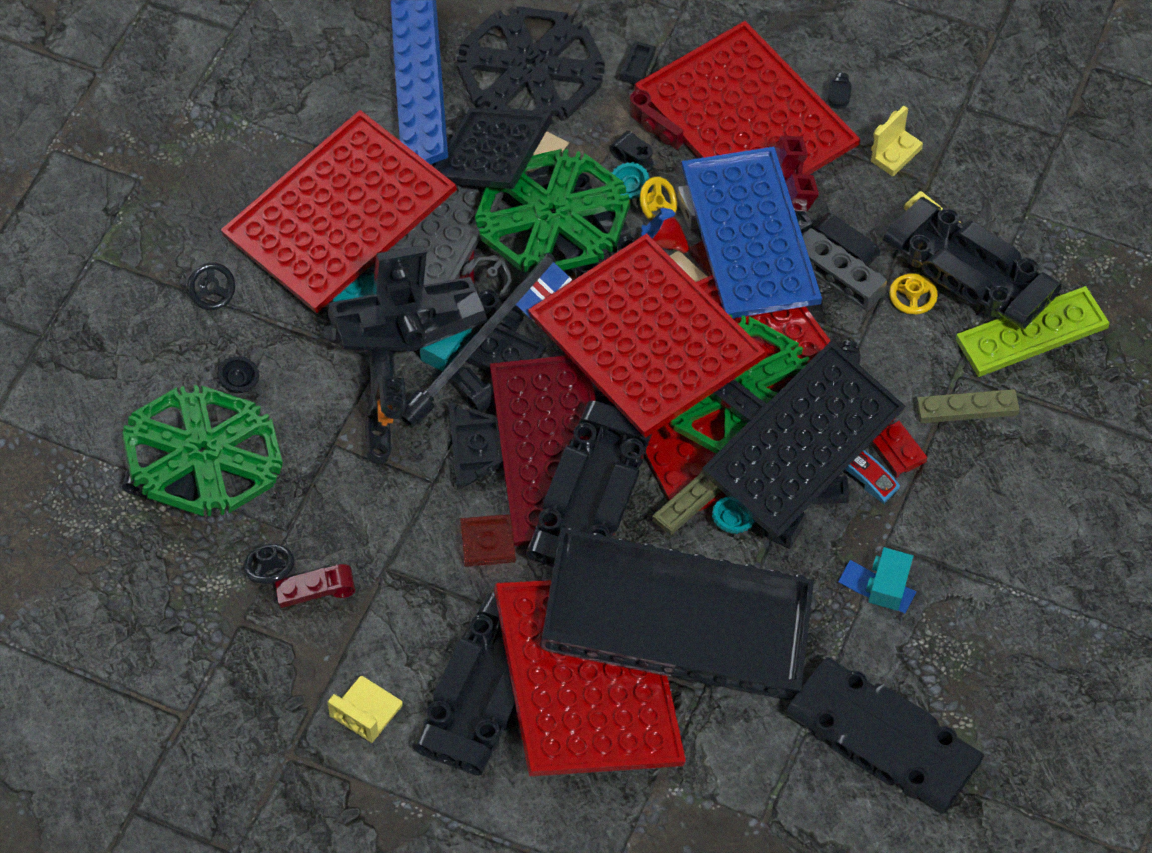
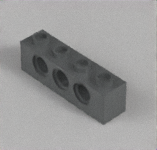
[803,228,887,312]

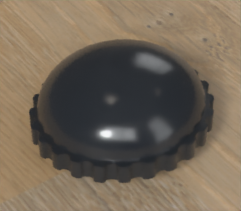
[217,356,260,393]

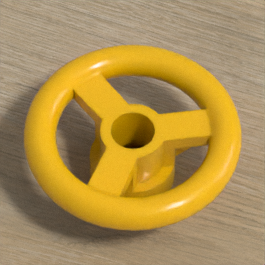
[640,177,677,221]
[889,274,938,315]

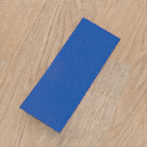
[838,560,917,613]

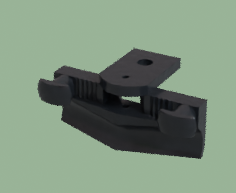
[324,245,487,351]

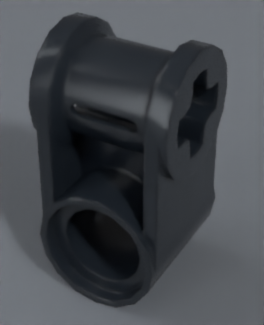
[609,130,654,172]

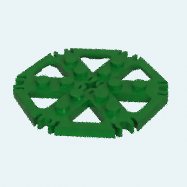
[475,149,630,272]
[670,315,810,454]
[122,385,283,516]

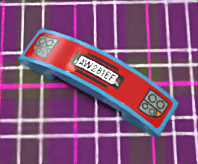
[846,450,900,504]

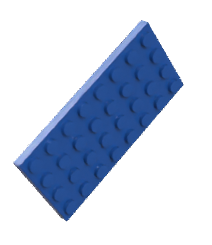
[681,147,822,319]

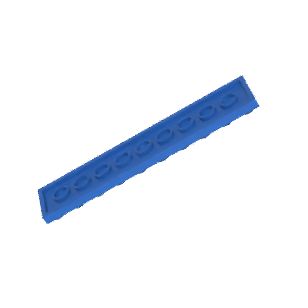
[391,0,448,164]

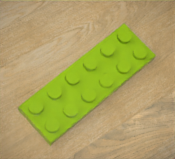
[956,286,1109,377]

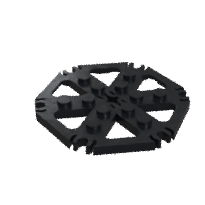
[456,6,605,124]

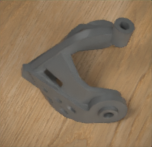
[461,255,512,301]

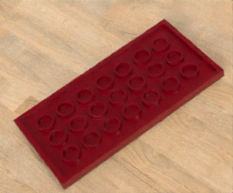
[490,356,616,547]

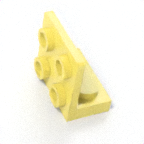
[871,106,923,176]
[328,676,403,743]

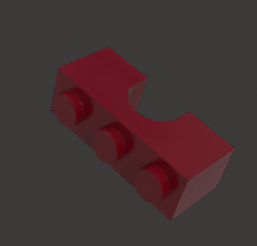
[774,135,819,212]

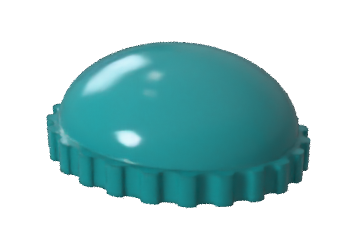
[611,162,650,200]
[712,497,755,534]

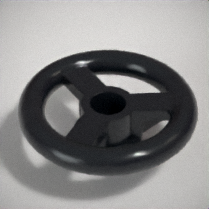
[188,262,235,310]
[244,544,294,584]

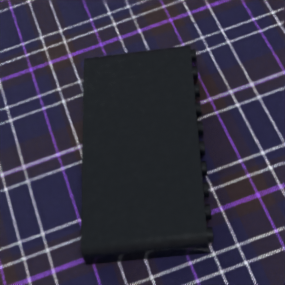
[540,528,814,700]

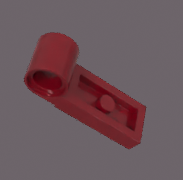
[629,89,684,150]
[275,564,355,608]

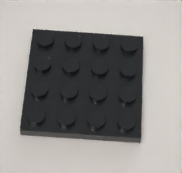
[434,108,553,189]

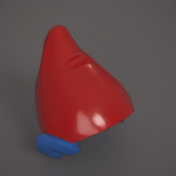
[640,208,689,253]

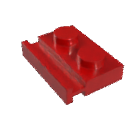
[871,421,927,478]

